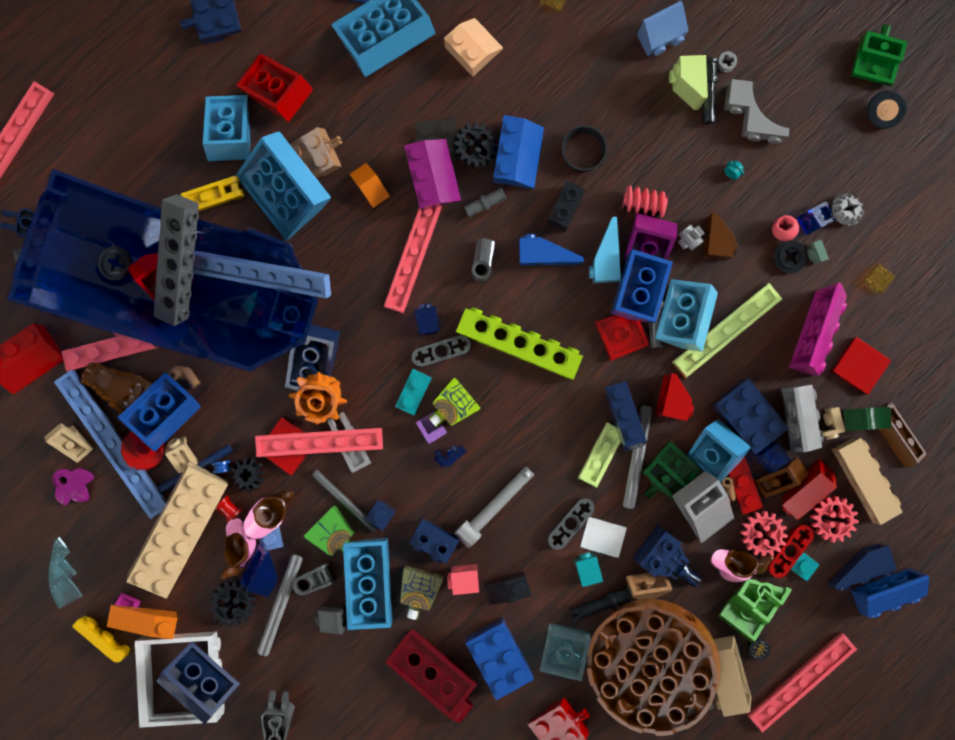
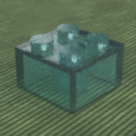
[539,623,591,681]

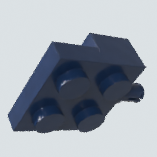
[180,0,242,45]

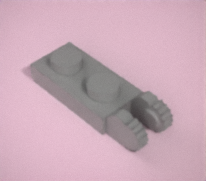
[327,412,371,473]

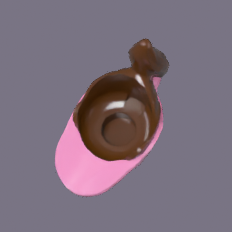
[243,490,293,539]
[220,518,256,580]
[711,549,774,582]

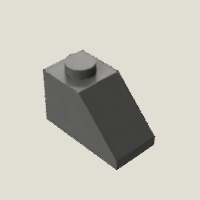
[315,604,347,634]

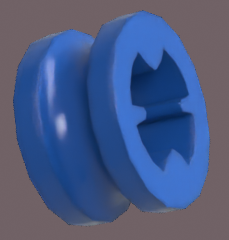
[211,460,231,474]

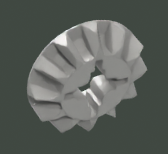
[832,193,865,226]

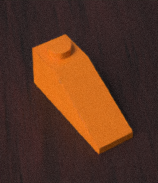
[107,604,177,639]

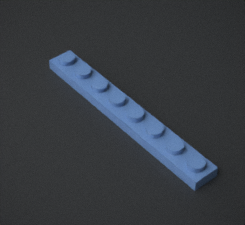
[192,251,331,298]
[54,370,167,519]

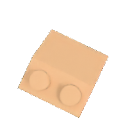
[444,18,503,77]

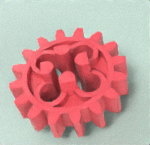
[810,496,859,542]
[740,511,788,557]

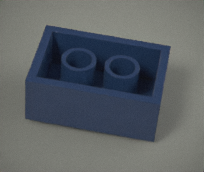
[710,378,789,455]

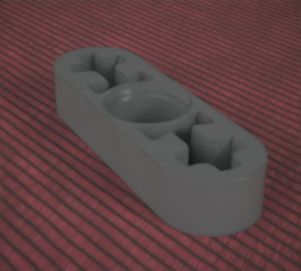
[412,335,471,367]
[547,498,594,550]

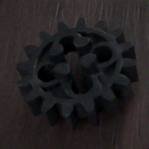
[452,122,498,169]
[209,580,257,628]

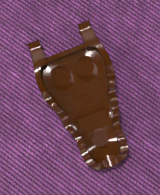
[81,362,153,413]

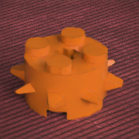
[289,372,347,425]

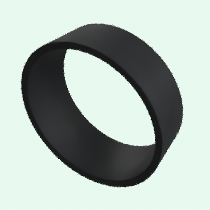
[562,125,608,172]

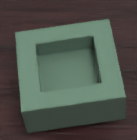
[807,240,829,265]

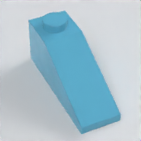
[589,217,621,284]

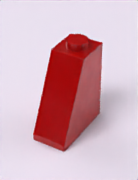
[782,458,837,520]

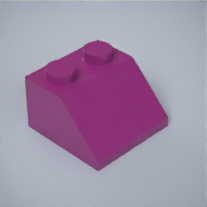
[623,213,677,261]

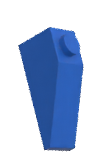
[519,234,584,266]

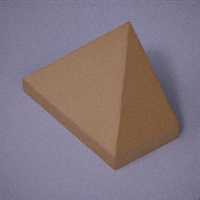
[626,573,672,600]

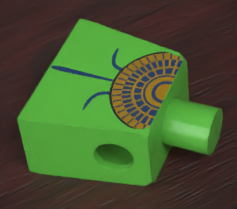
[304,506,355,556]

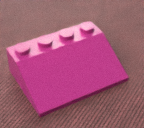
[789,283,847,376]

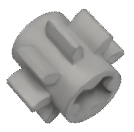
[678,225,704,251]

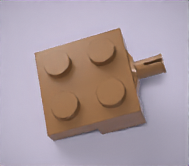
[290,127,343,179]

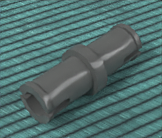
[464,187,507,218]

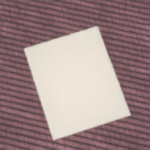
[580,517,627,558]

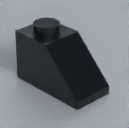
[484,571,532,605]

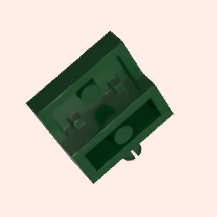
[641,441,701,501]

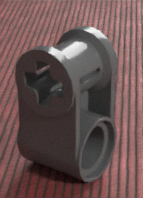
[293,562,336,595]

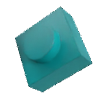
[791,552,820,581]

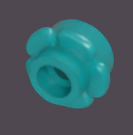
[724,160,744,180]

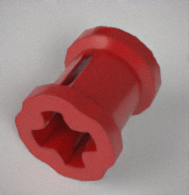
[215,496,242,523]

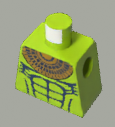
[429,378,480,427]

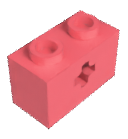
[447,564,479,595]

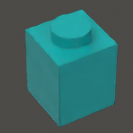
[574,552,603,587]

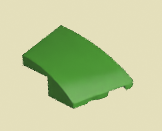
[718,579,792,643]

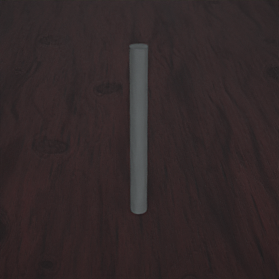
[312,470,378,533]

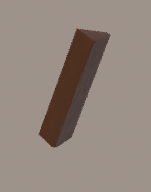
[879,402,927,468]

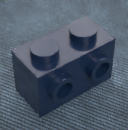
[409,518,459,564]

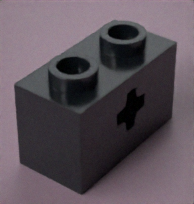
[547,181,586,232]

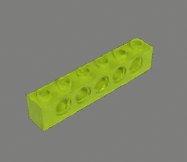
[456,307,583,380]

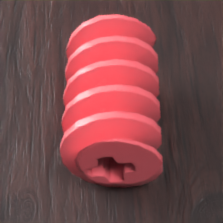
[622,185,668,218]

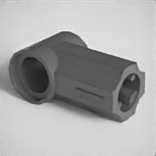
[472,238,495,282]

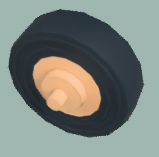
[867,90,907,129]

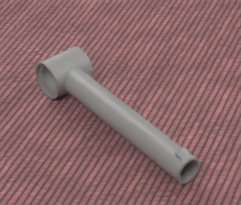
[453,466,534,549]

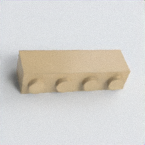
[831,437,903,525]

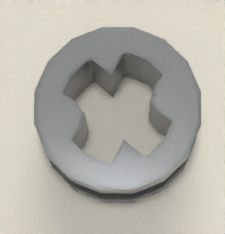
[717,51,737,73]

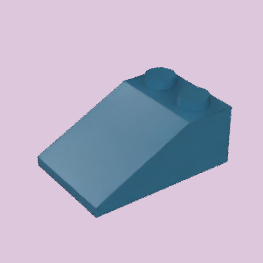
[203,95,251,161]

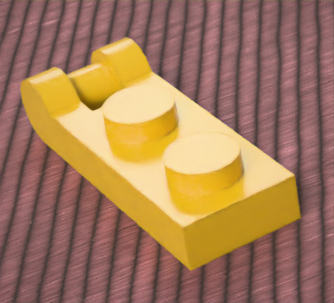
[181,176,244,212]
[72,616,130,662]

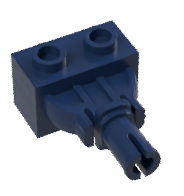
[632,525,701,587]

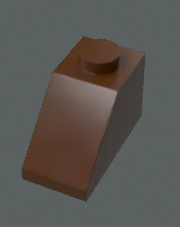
[703,213,738,260]
[754,456,809,498]

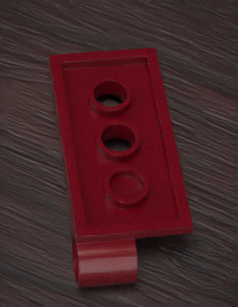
[385,628,477,723]

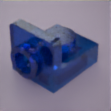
[798,201,836,235]
[434,445,467,468]

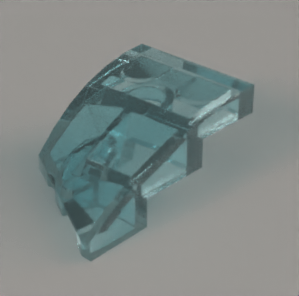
[48,537,83,609]

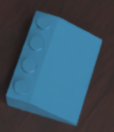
[331,0,436,77]
[236,131,331,240]

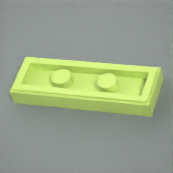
[577,422,621,488]

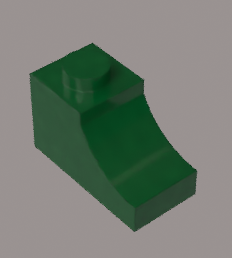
[844,407,892,431]

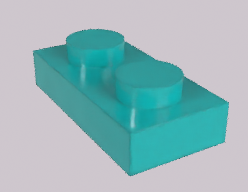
[395,369,432,415]

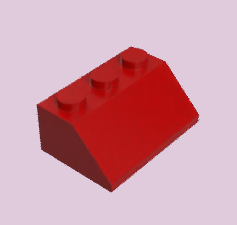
[0,323,64,394]

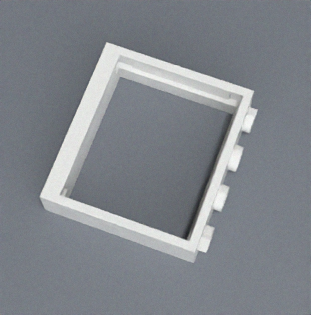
[135,631,224,728]

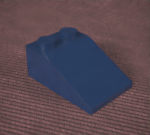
[285,322,340,390]

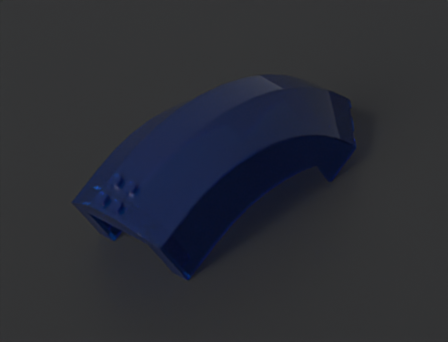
[4,169,318,372]

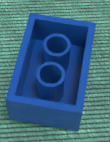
[466,617,534,700]

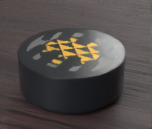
[747,638,770,660]

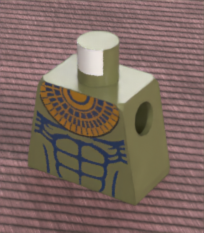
[400,565,444,620]

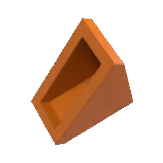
[350,163,390,209]

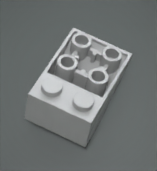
[672,471,734,543]

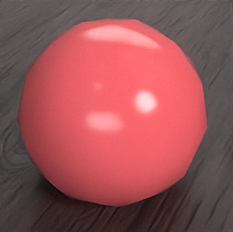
[772,215,799,242]

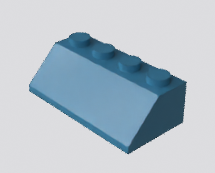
[343,538,393,630]

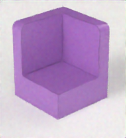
[416,412,447,444]

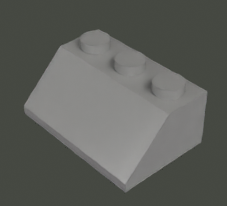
[781,385,824,452]

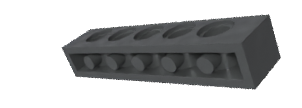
[154,194,199,326]

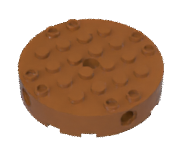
[587,599,721,736]

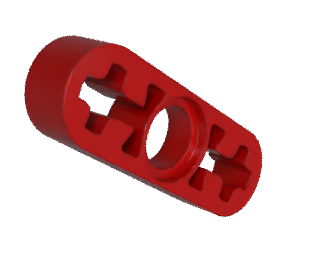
[767,524,814,578]

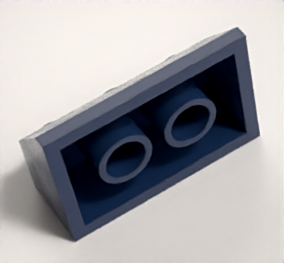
[156,642,240,724]

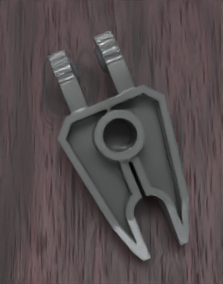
[261,690,295,740]

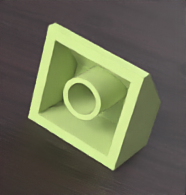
[669,55,708,110]

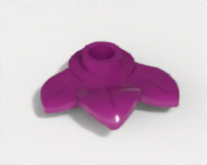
[52,468,94,506]

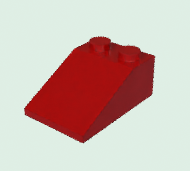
[236,53,313,122]

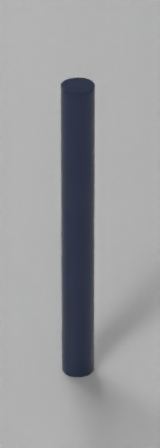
[157,444,233,494]

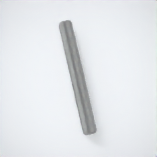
[623,406,652,509]
[257,554,303,656]

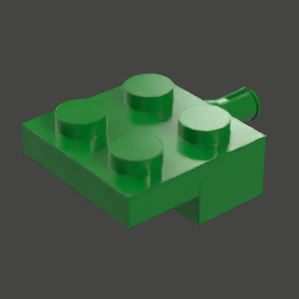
[851,24,908,87]

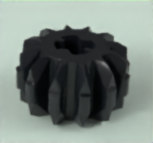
[229,457,266,493]

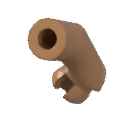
[169,366,200,389]
[722,477,736,502]

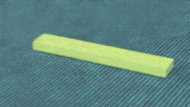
[672,283,782,378]

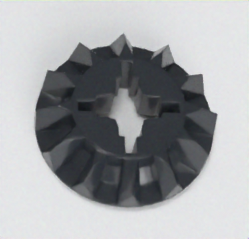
[773,240,808,274]
[96,245,132,280]

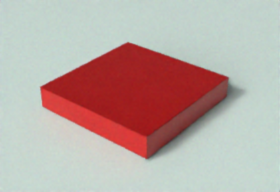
[595,315,650,361]
[831,337,892,395]
[266,417,307,476]

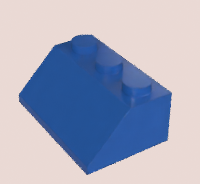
[493,115,544,189]
[610,249,673,323]
[118,372,201,452]
[851,568,929,618]

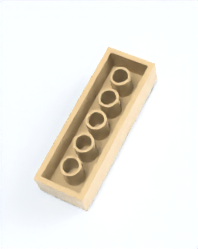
[126,462,228,599]

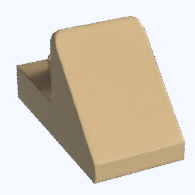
[44,423,93,463]

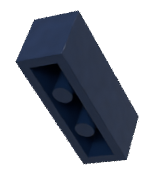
[604,381,647,452]

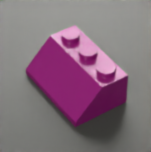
[404,139,461,211]

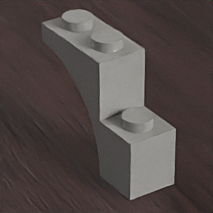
[724,79,789,144]

